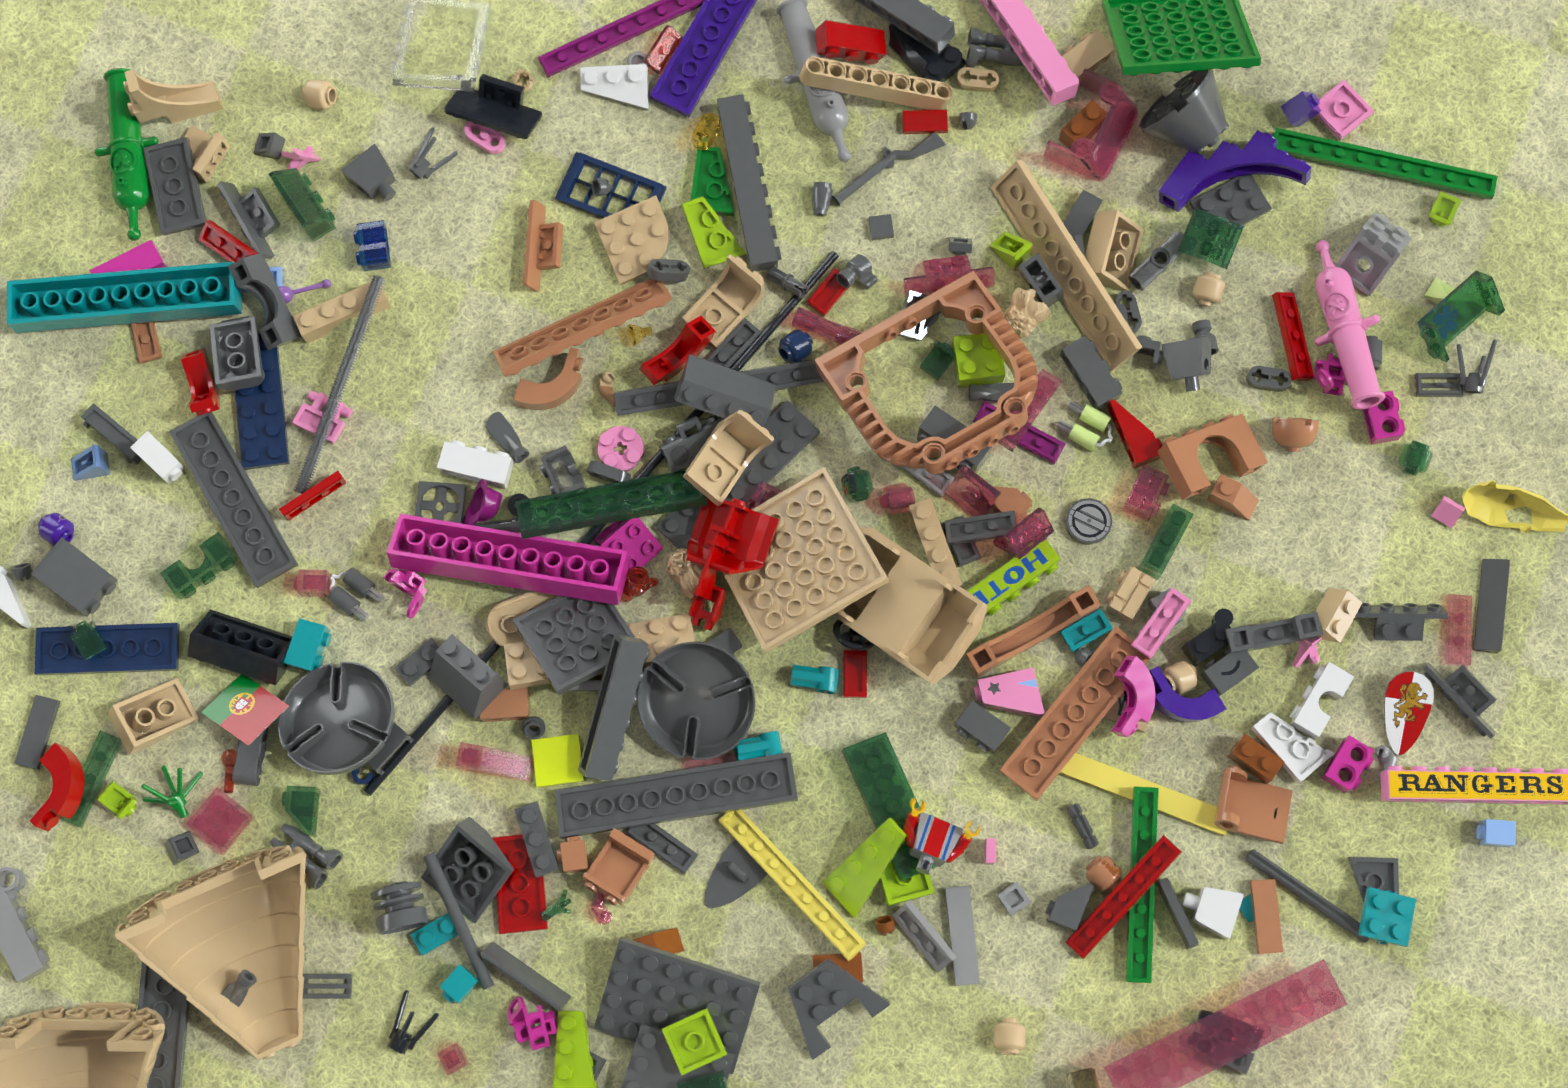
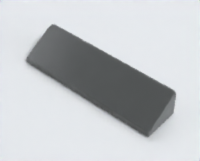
[1473,559,1510,654]
[480,942,571,1011]

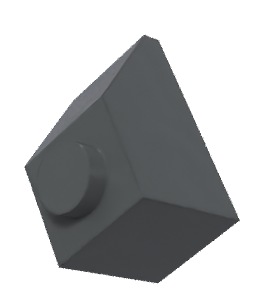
[1045,884,1094,932]

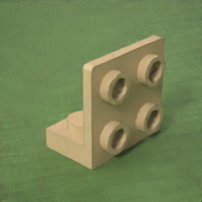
[184,126,230,183]

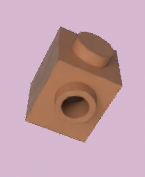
[557,836,589,873]

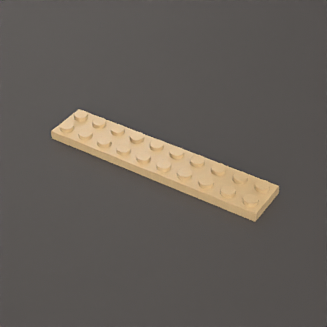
[990,160,1142,373]

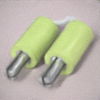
[1057,401,1113,451]

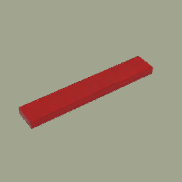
[1066,835,1182,959]

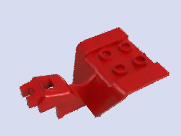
[687,496,780,631]

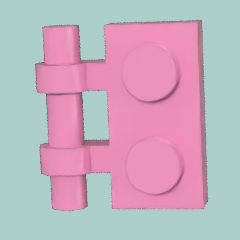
[292,391,353,444]

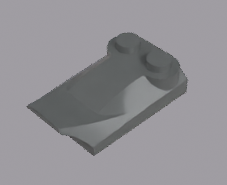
[209,316,265,391]

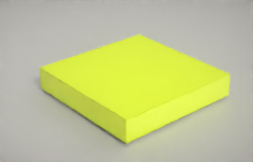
[531,734,585,788]

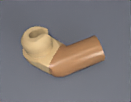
[599,371,615,406]

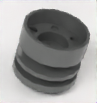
[370,881,429,935]

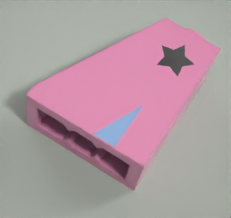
[973,668,1045,718]

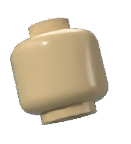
[302,79,337,110]
[1192,272,1225,307]
[1163,661,1198,695]
[994,1018,1026,1055]

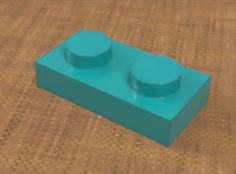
[1060,609,1113,653]
[411,913,458,956]

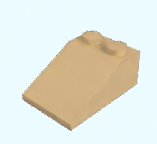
[108,678,199,756]

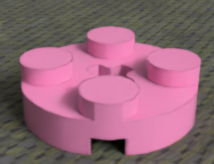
[598,426,644,472]

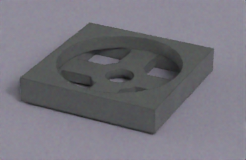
[415,481,466,524]

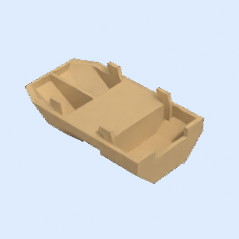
[833,527,988,685]

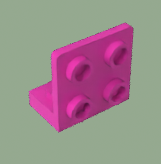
[593,510,663,578]

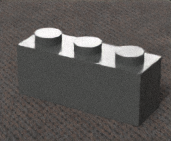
[1060,335,1122,410]

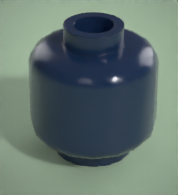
[778,330,813,363]

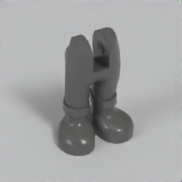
[966,27,1024,68]
[270,824,343,890]

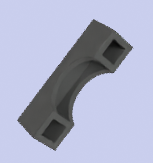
[229,253,301,350]

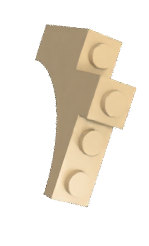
[123,70,224,124]

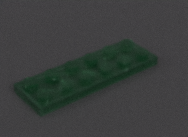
[842,732,937,882]

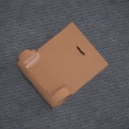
[1214,765,1293,845]

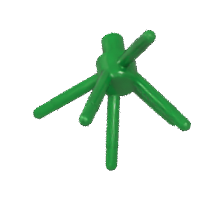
[141,765,203,819]

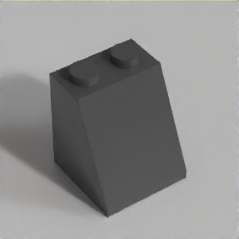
[31,537,118,616]

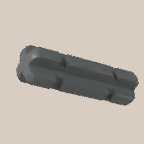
[1067,803,1099,849]

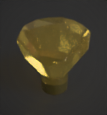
[627,324,653,346]

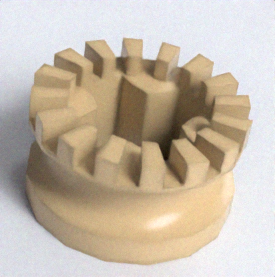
[513,69,534,92]

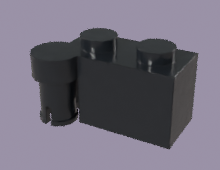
[1181,608,1233,667]

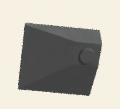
[421,817,514,923]

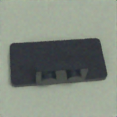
[444,74,542,139]

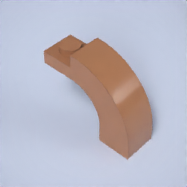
[513,347,583,410]

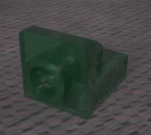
[71,620,107,660]

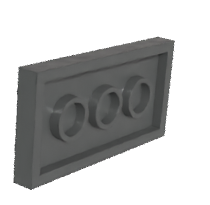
[143,137,206,236]

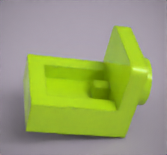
[1428,191,1462,228]
[97,780,137,819]

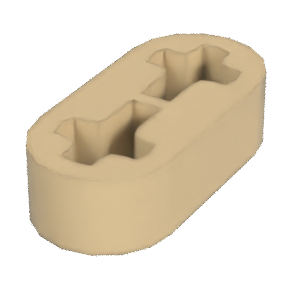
[957,67,999,92]

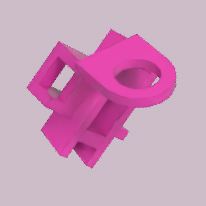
[1313,353,1348,396]
[383,569,427,619]
[507,996,557,1051]

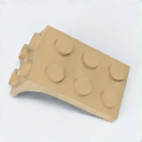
[682,254,765,349]
[682,410,774,506]

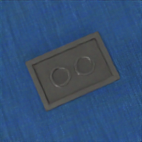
[1189,175,1272,241]

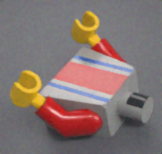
[903,798,980,874]

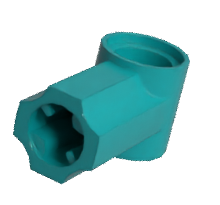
[790,664,839,694]
[734,731,783,761]

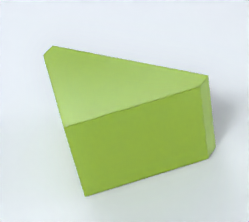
[989,231,1033,271]

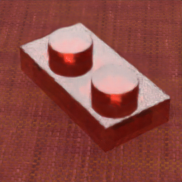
[643,25,683,75]

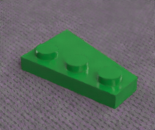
[690,145,734,216]

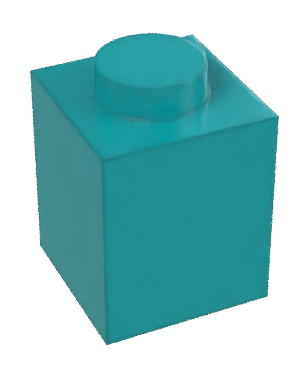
[440,964,479,1004]

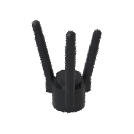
[388,990,439,1054]

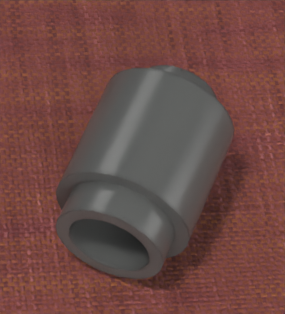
[1366,336,1383,371]

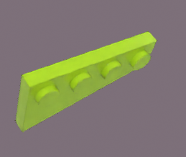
[822,817,907,919]
[553,1011,597,1088]

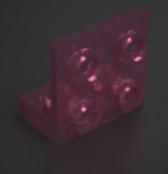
[993,507,1054,560]

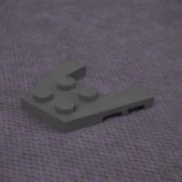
[788,958,890,1060]

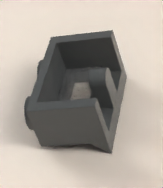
[540,445,588,502]

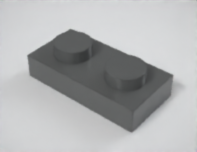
[395,638,439,687]

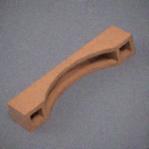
[964,585,1101,678]

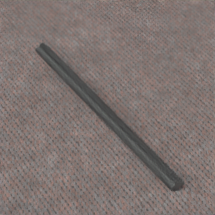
[294,275,385,494]

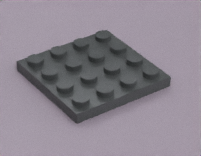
[513,596,635,695]

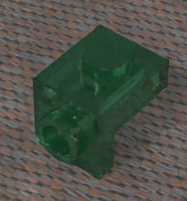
[920,340,956,381]

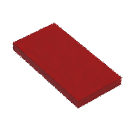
[492,834,548,934]

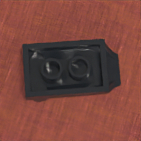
[888,24,966,82]

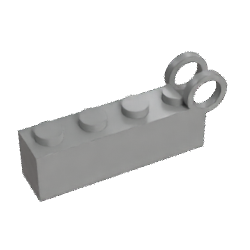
[0,867,50,983]

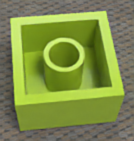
[952,334,1006,388]

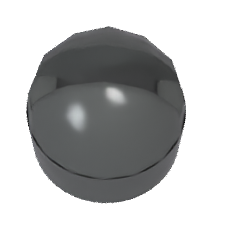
[959,112,977,129]
[592,178,611,196]
[12,563,32,581]
[1074,648,1094,667]

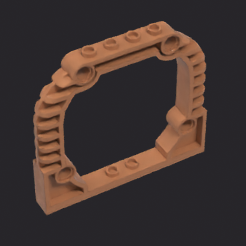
[814,271,1038,474]

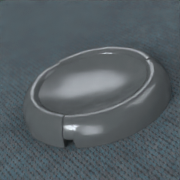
[637,641,756,760]
[278,662,395,775]

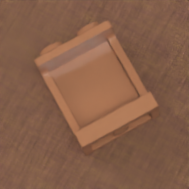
[582,828,655,907]

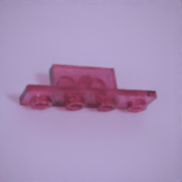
[904,255,995,296]

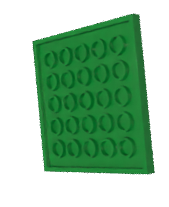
[1102,0,1261,76]

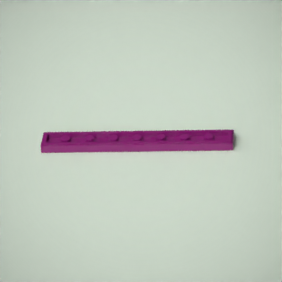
[538,0,705,78]

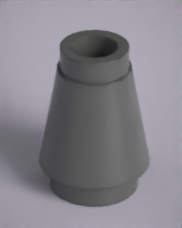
[811,182,833,216]

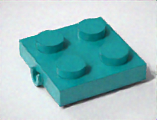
[1358,887,1416,947]

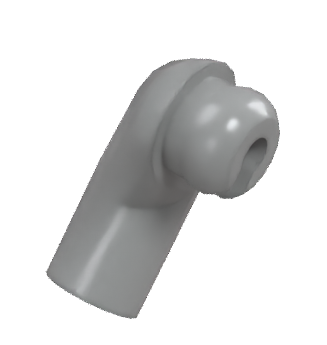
[1375,745,1397,772]

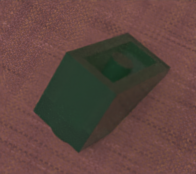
[282,786,320,837]

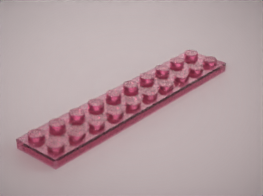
[1103,959,1347,1088]

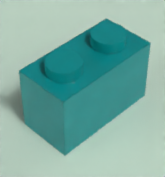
[283,618,331,672]

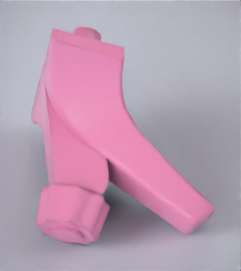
[281,146,321,174]
[1292,636,1322,668]

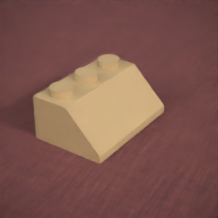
[1085,210,1144,291]

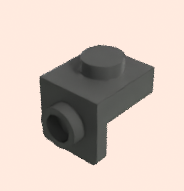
[1136,335,1163,370]

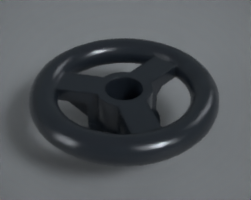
[833,619,875,651]

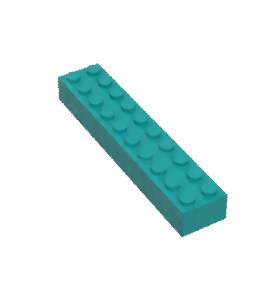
[7,262,242,333]

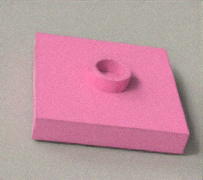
[1316,80,1374,141]

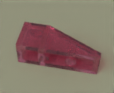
[455,742,534,781]

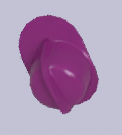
[462,479,502,526]

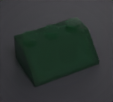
[268,168,336,242]

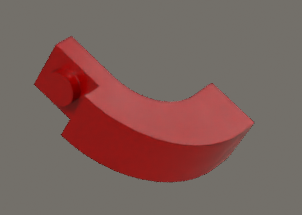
[639,316,716,385]
[180,348,220,416]
[30,742,84,832]

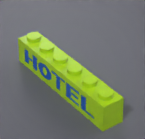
[967,537,1061,622]

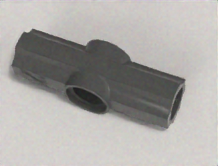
[1128,231,1191,291]

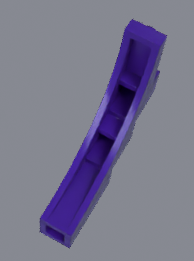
[1159,130,1311,212]

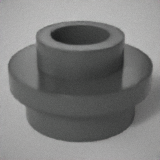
[521,716,545,740]

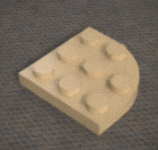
[594,195,669,285]

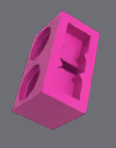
[1363,391,1405,445]
[1321,735,1374,793]

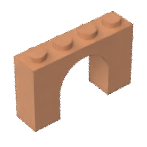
[1157,414,1268,501]

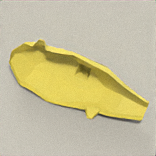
[1462,480,1568,534]

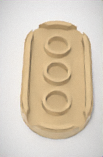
[486,591,559,647]

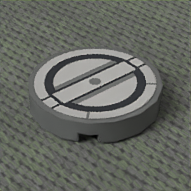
[1065,498,1112,545]

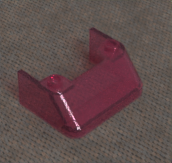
[1043,69,1139,182]

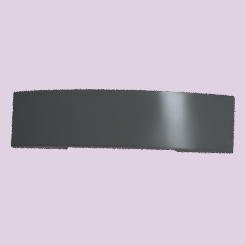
[1225,612,1323,653]

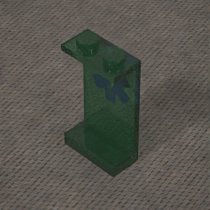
[1417,270,1505,362]

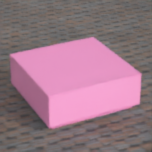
[1431,496,1465,528]
[984,838,996,865]

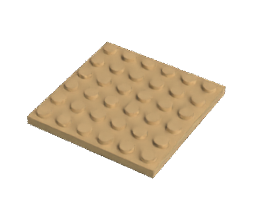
[722,467,890,653]

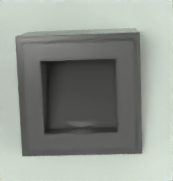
[253,132,285,159]
[164,831,200,865]

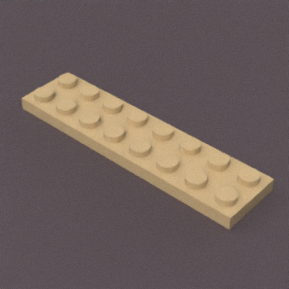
[504,614,695,690]

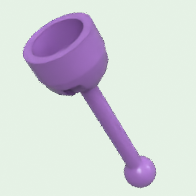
[278,279,331,304]

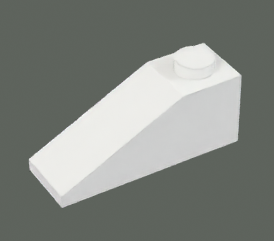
[130,431,185,483]
[0,565,32,629]

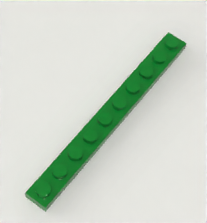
[1273,128,1498,200]

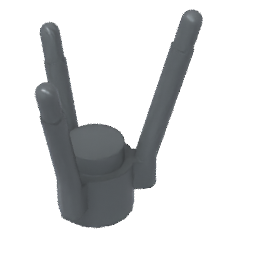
[407,127,458,179]
[1457,339,1497,394]

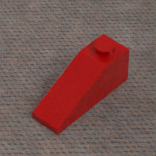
[1107,399,1163,469]

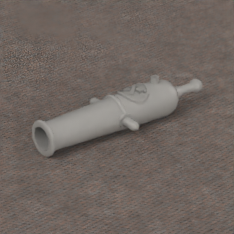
[776,0,851,162]

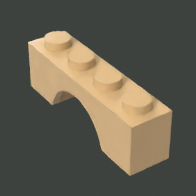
[293,282,391,344]
[909,498,964,589]

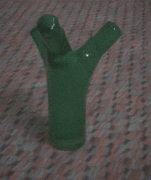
[540,889,571,922]

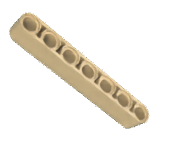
[799,56,953,110]

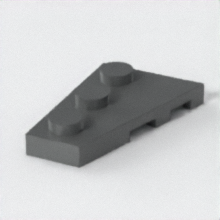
[1348,857,1399,903]

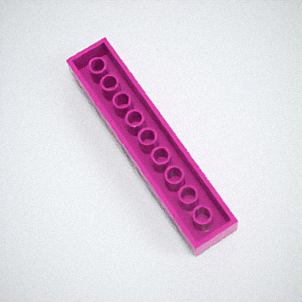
[387,514,630,605]

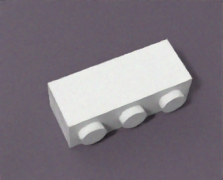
[437,440,514,489]

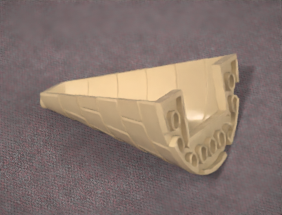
[114,846,306,1059]
[0,1002,165,1088]

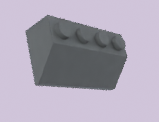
[674,354,776,428]

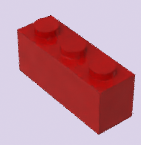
[815,20,886,65]

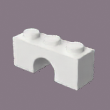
[1290,662,1354,740]

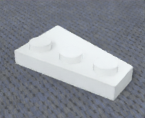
[580,64,649,110]
[1251,712,1334,784]

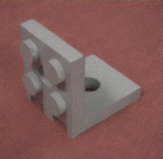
[1336,213,1412,296]

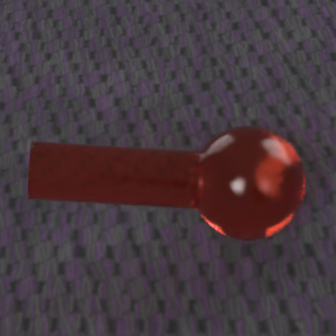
[221,749,237,793]

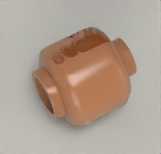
[1086,855,1122,891]

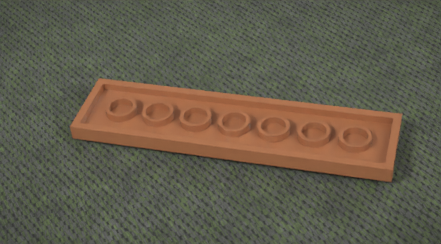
[492,278,672,377]
[999,626,1150,802]

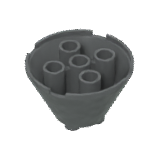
[1139,69,1229,154]

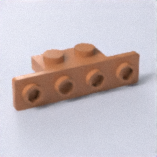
[523,200,563,292]

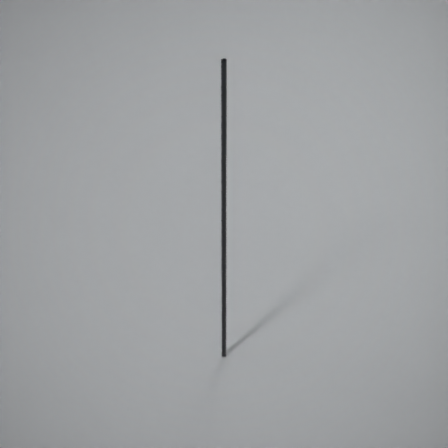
[364,251,839,796]

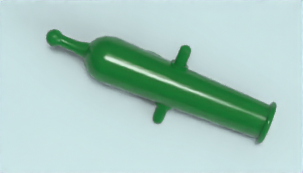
[95,68,159,241]

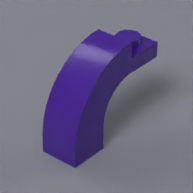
[1149,666,1227,723]

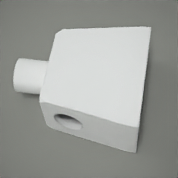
[1181,887,1244,940]

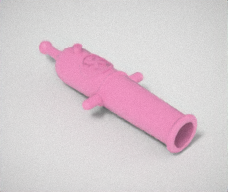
[1315,240,1385,409]

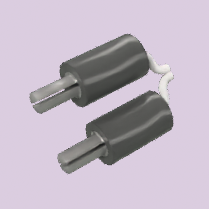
[327,567,384,622]

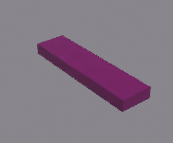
[973,401,1066,465]

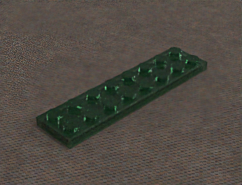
[515,470,708,539]

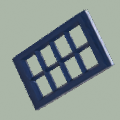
[555,152,667,219]

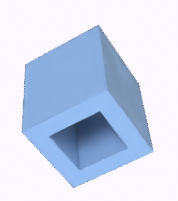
[1476,819,1516,848]

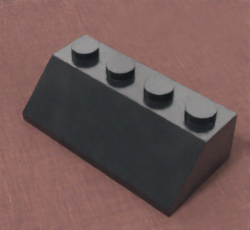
[188,609,293,686]

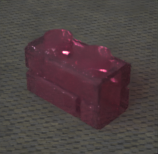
[1123,465,1170,521]

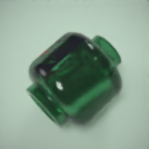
[841,466,874,502]

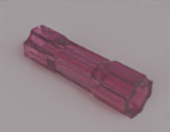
[792,307,862,345]

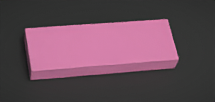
[1131,587,1192,659]

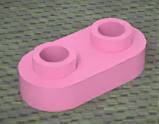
[464,121,506,154]

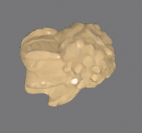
[1004,288,1051,338]
[666,548,704,598]

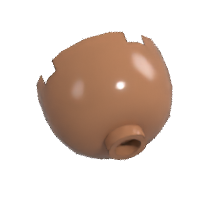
[1272,417,1319,452]

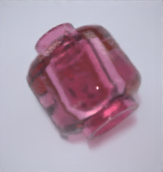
[879,483,915,515]

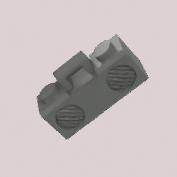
[659,415,724,473]

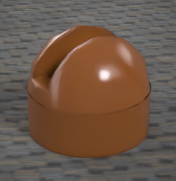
[875,915,895,936]

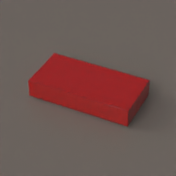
[902,109,948,134]
[806,268,847,317]
[843,650,867,698]

